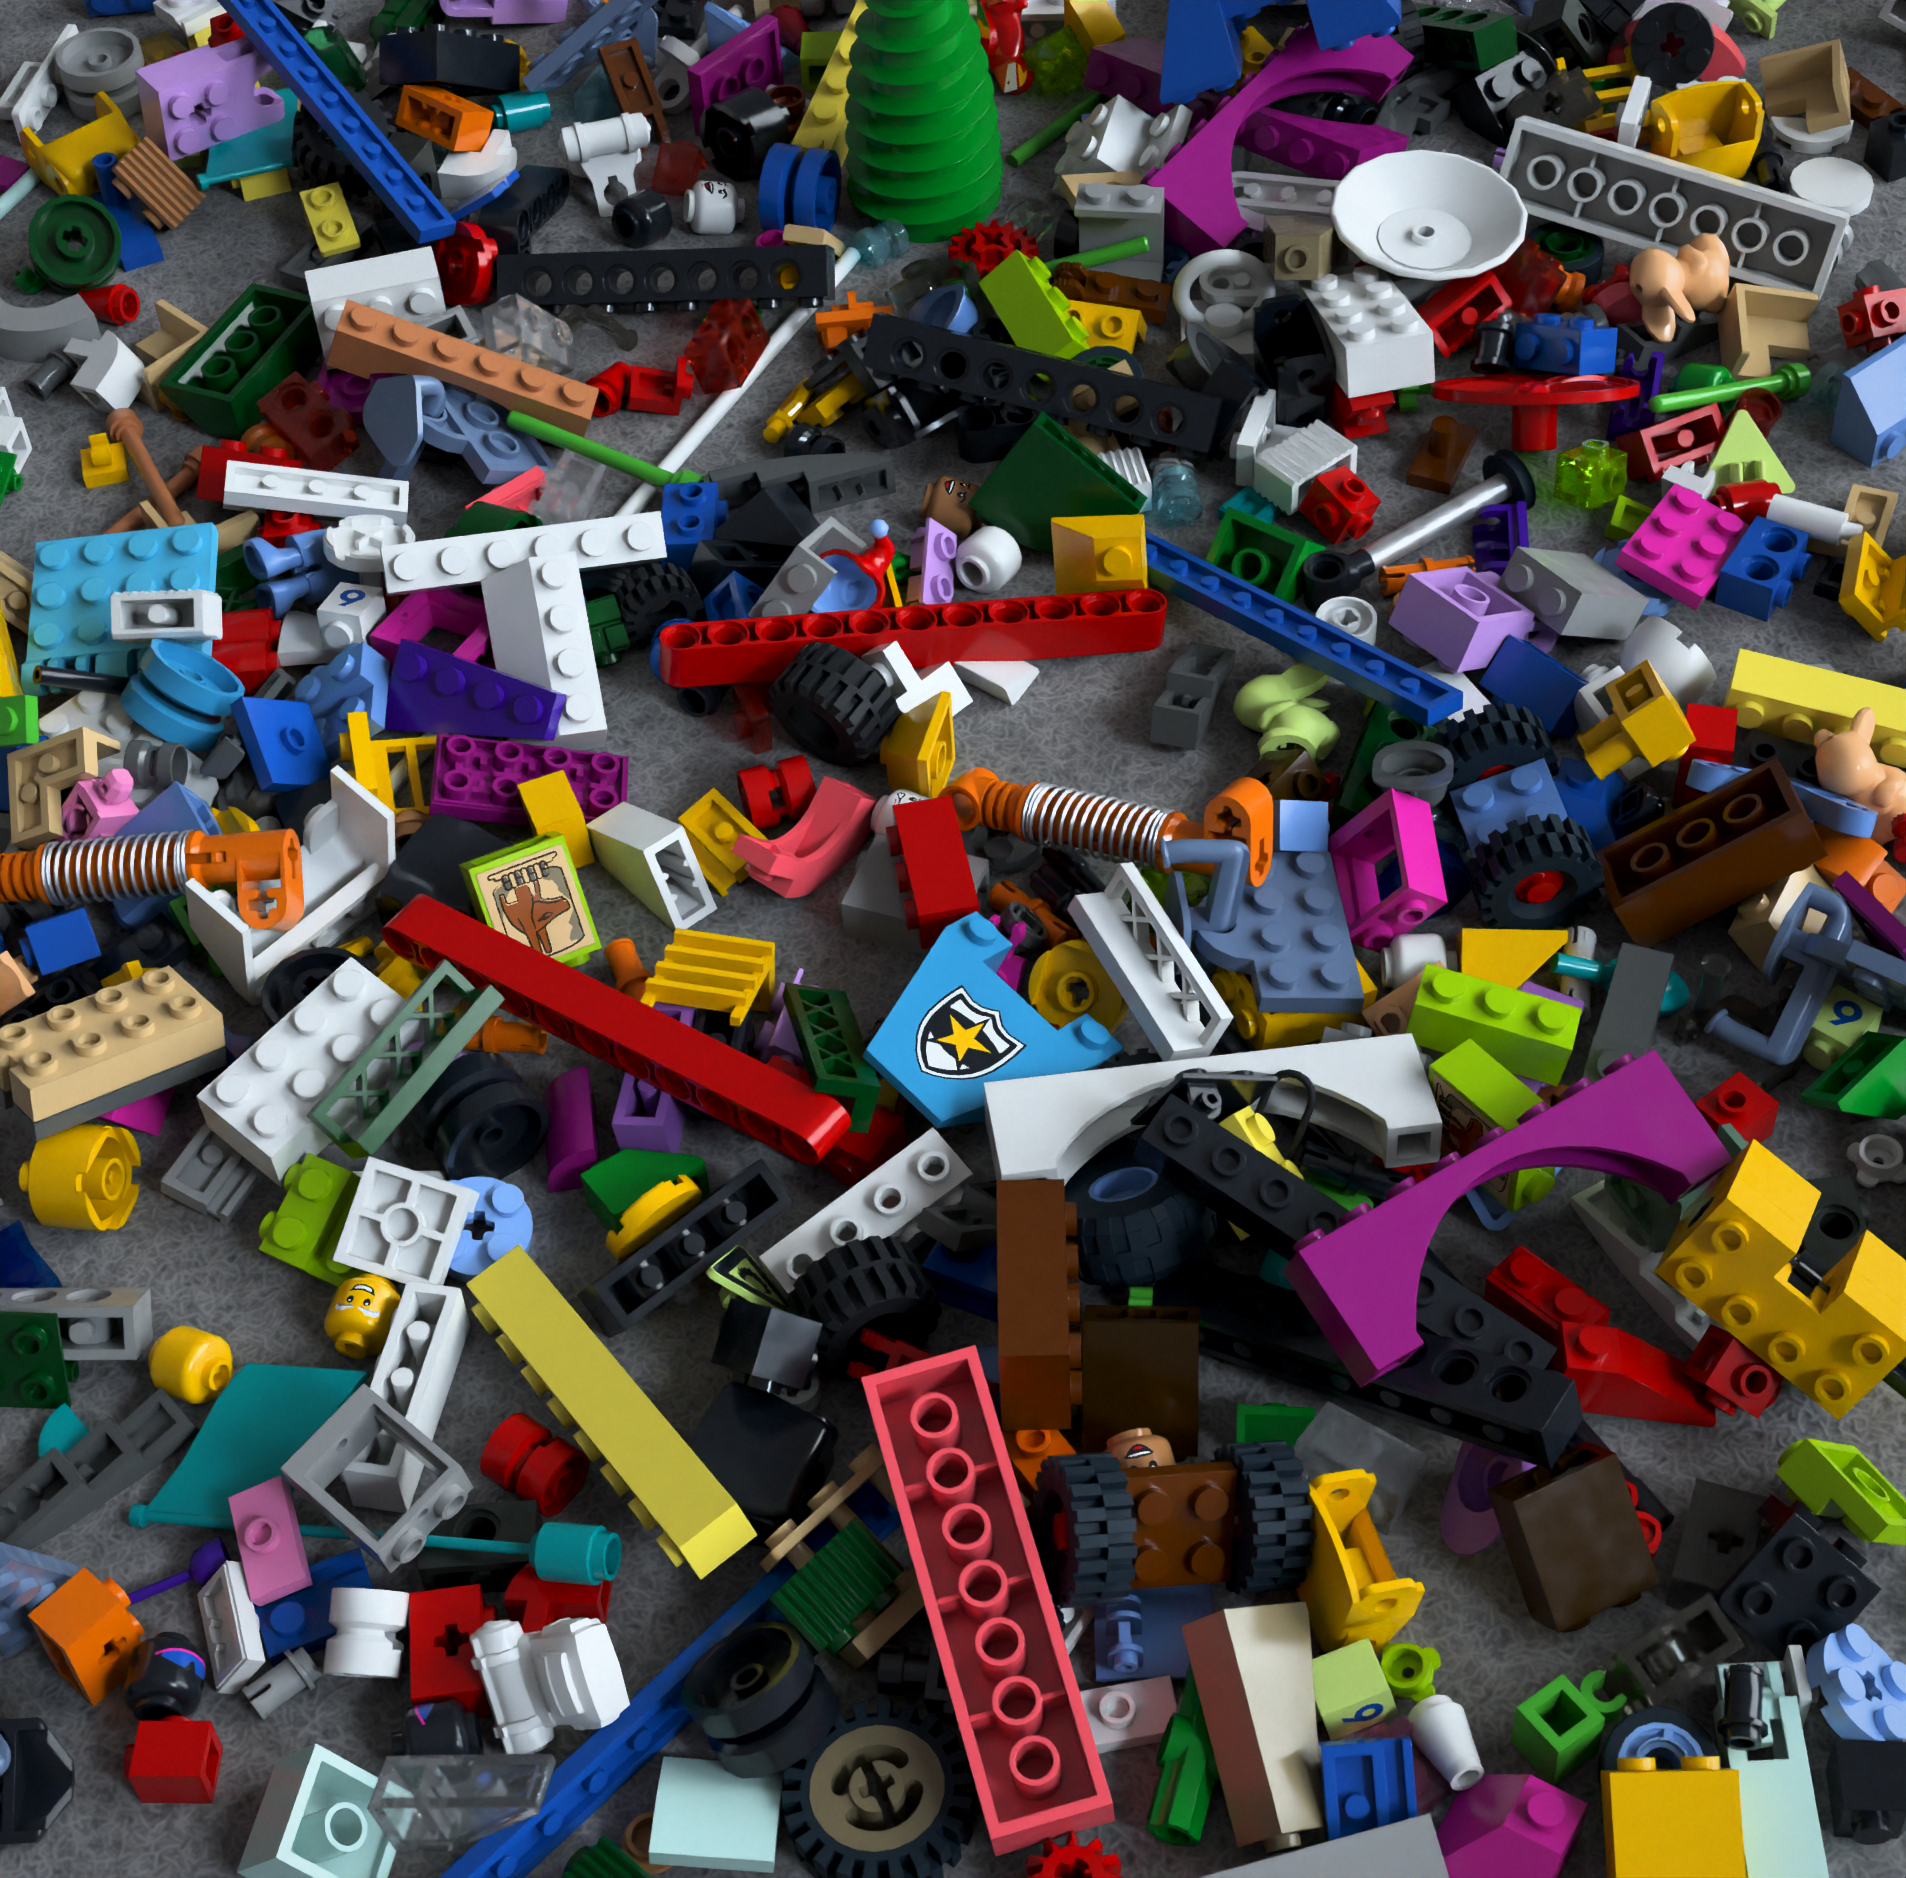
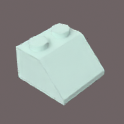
[237,1744,414,1878]

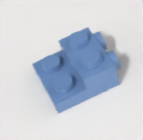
[295,641,390,764]

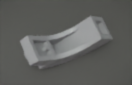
[0,294,102,363]

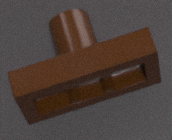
[1407,416,1478,495]

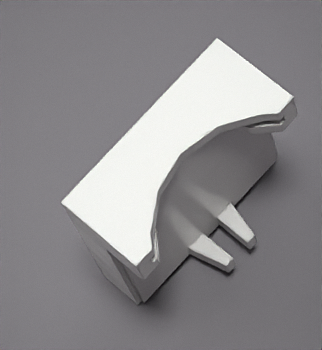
[333,1156,480,1285]

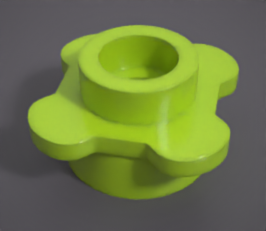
[1381,1643,1441,1704]

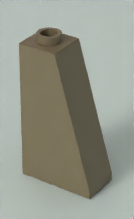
[1262,215,1348,280]
[1181,1601,1324,1855]

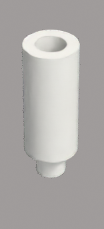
[1766,493,1863,546]

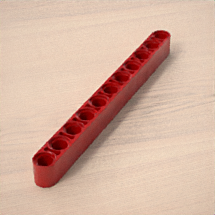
[659,588,1167,687]
[381,894,851,1166]

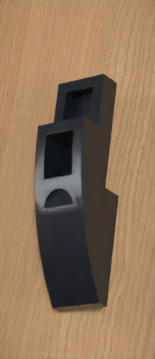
[0,912,194,1029]

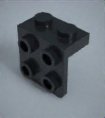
[1716,1494,1882,1665]

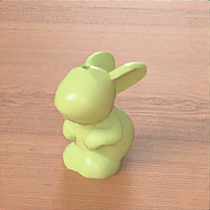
[1233,662,1341,765]

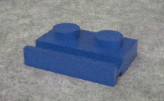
[253,1547,374,1667]
[1318,1735,1418,1842]

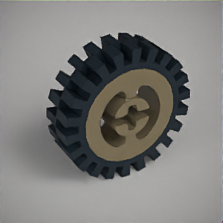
[781,1700,977,1878]

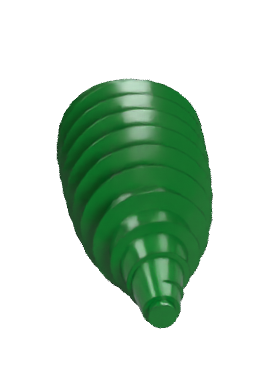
[845,0,1003,243]

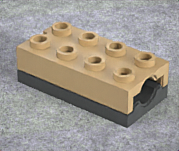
[0,966,227,1142]

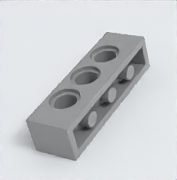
[0,1287,153,1360]

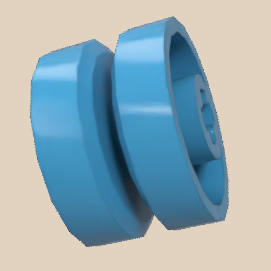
[119,638,245,752]

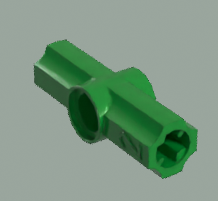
[1145,1661,1220,1847]

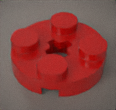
[433,222,498,307]

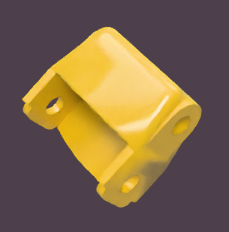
[1648,81,1765,180]
[19,90,140,199]
[1296,1469,1425,1655]

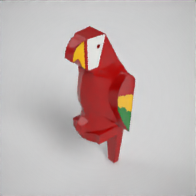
[977,0,1034,96]

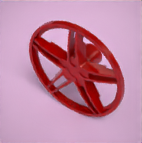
[1432,374,1640,451]

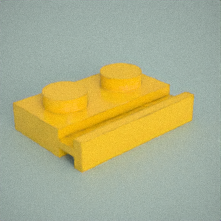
[677,787,768,897]

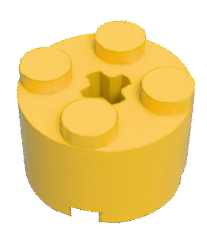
[19,1123,141,1232]

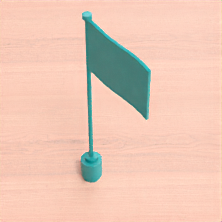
[196,88,551,191]
[129,1363,622,1586]

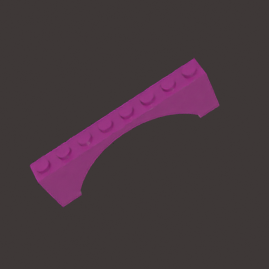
[1140,17,1414,257]
[1083,36,1409,181]
[1282,1049,1734,1389]

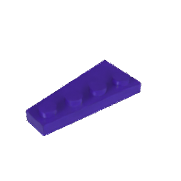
[383,639,567,741]

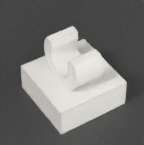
[1661,460,1715,502]

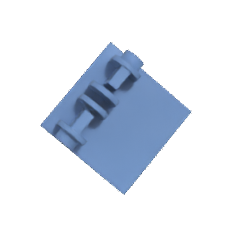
[1093,1583,1213,1682]

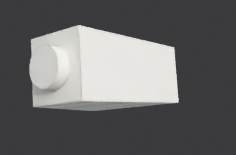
[586,801,717,932]

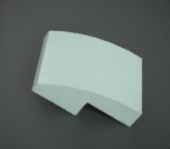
[649,1757,785,1873]

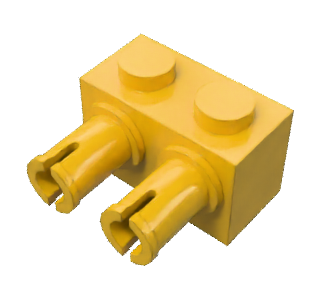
[1576,660,1696,781]

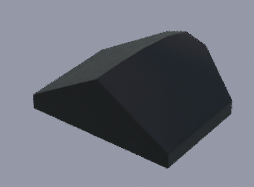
[0,1717,75,1845]

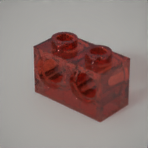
[683,297,771,395]
[256,371,360,472]

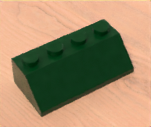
[159,283,323,441]

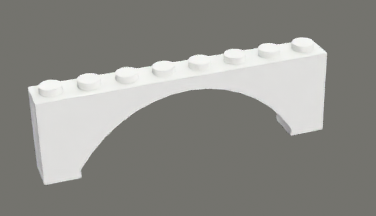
[984,1033,1443,1186]

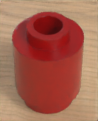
[1710,479,1782,525]

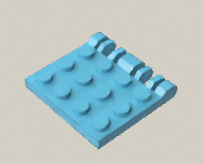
[21,522,219,696]

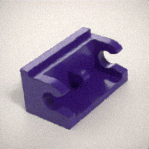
[1606,351,1665,441]
[1472,501,1529,576]

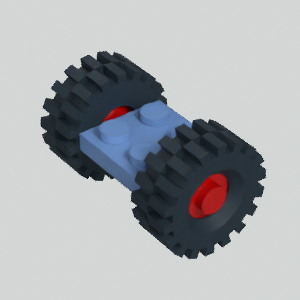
[1432,703,1605,930]

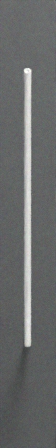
[390,247,861,796]

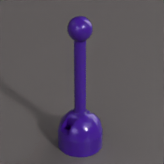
[127,1537,232,1606]

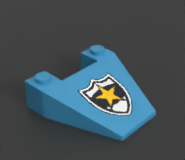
[862,911,1124,1128]

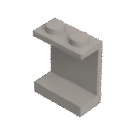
[1074,182,1164,283]
[747,516,867,618]

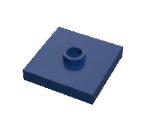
[230,696,332,792]

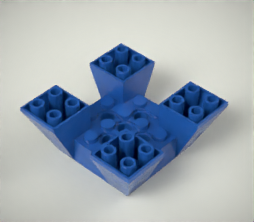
[1159,0,1402,105]

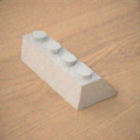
[481,551,607,751]

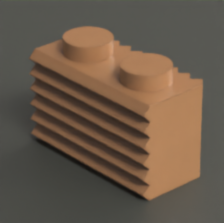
[109,136,206,230]

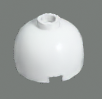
[1620,615,1717,708]

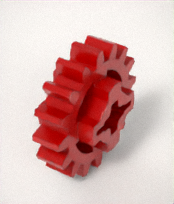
[948,220,1039,281]

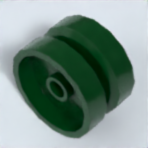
[28,194,121,295]

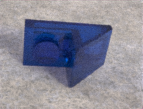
[0,1219,63,1288]

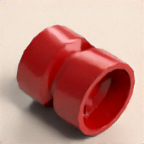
[736,754,816,830]
[480,1412,589,1517]

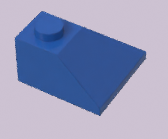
[1554,757,1633,852]

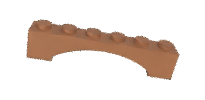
[326,299,599,442]

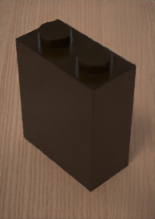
[1082,1305,1200,1463]
[1487,1442,1660,1633]

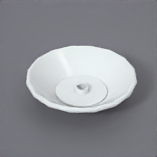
[1329,149,1528,281]

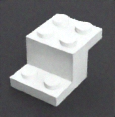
[1052,94,1193,199]

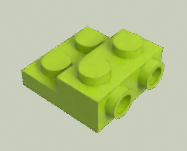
[259,1153,373,1288]
[1775,1438,1906,1546]

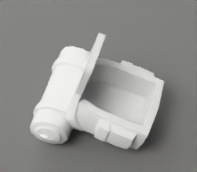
[558,112,651,217]
[469,1617,630,1756]

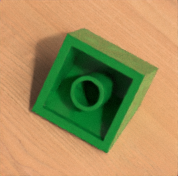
[1205,507,1326,605]

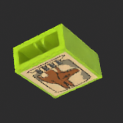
[459,830,602,967]
[1428,1038,1555,1214]

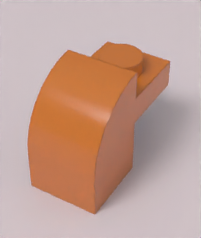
[1813,823,1906,914]

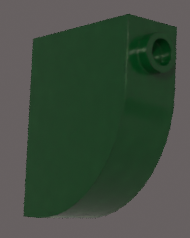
[968,411,1147,553]

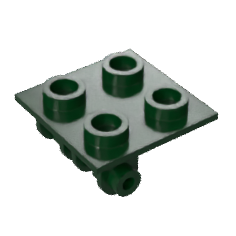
[0,1311,79,1409]

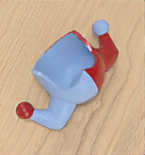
[811,519,895,613]

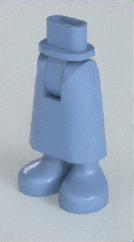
[243,524,397,620]

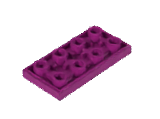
[429,733,629,827]

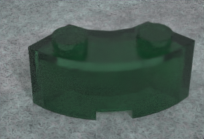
[298,26,367,93]

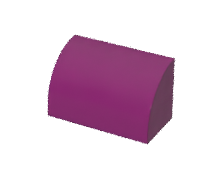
[542,1066,600,1193]

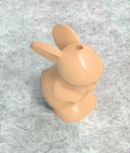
[1629,233,1730,343]
[1814,707,1906,846]

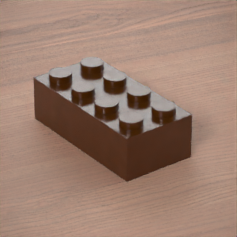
[1596,757,1828,948]
[996,1179,1082,1431]

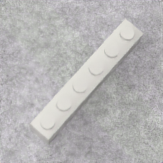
[380,511,667,597]

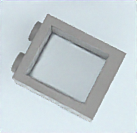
[280,1383,473,1574]

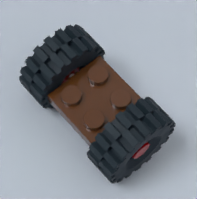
[1032,1440,1314,1609]

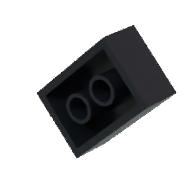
[379,24,520,97]

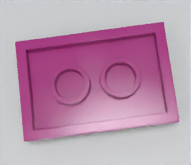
[1614,483,1750,611]

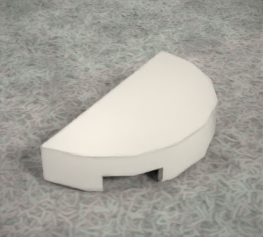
[1770,116,1854,154]

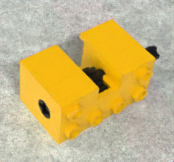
[1655,1139,1906,1421]

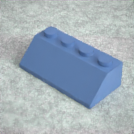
[1830,334,1906,468]

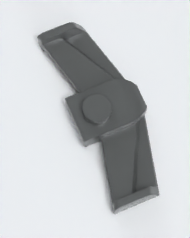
[1372,64,1481,142]
[199,668,296,779]

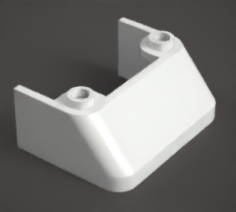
[185,765,396,1005]

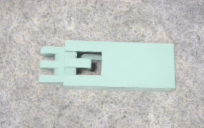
[1713,1661,1829,1878]

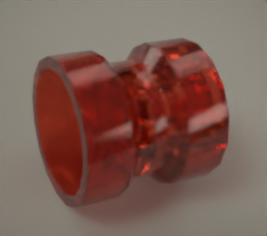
[1724,387,1783,439]

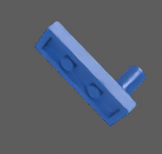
[91,152,164,272]

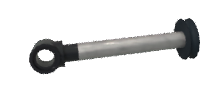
[1303,449,1536,613]

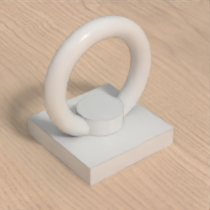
[1172,249,1276,365]

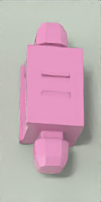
[56,768,140,848]

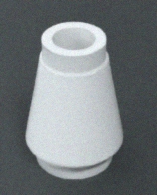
[1408,1695,1484,1791]

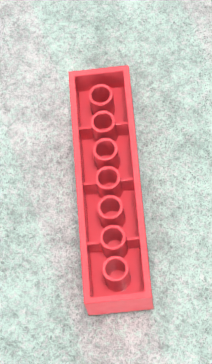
[861,1345,1115,1857]

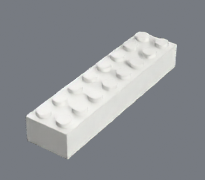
[1499,115,1851,302]

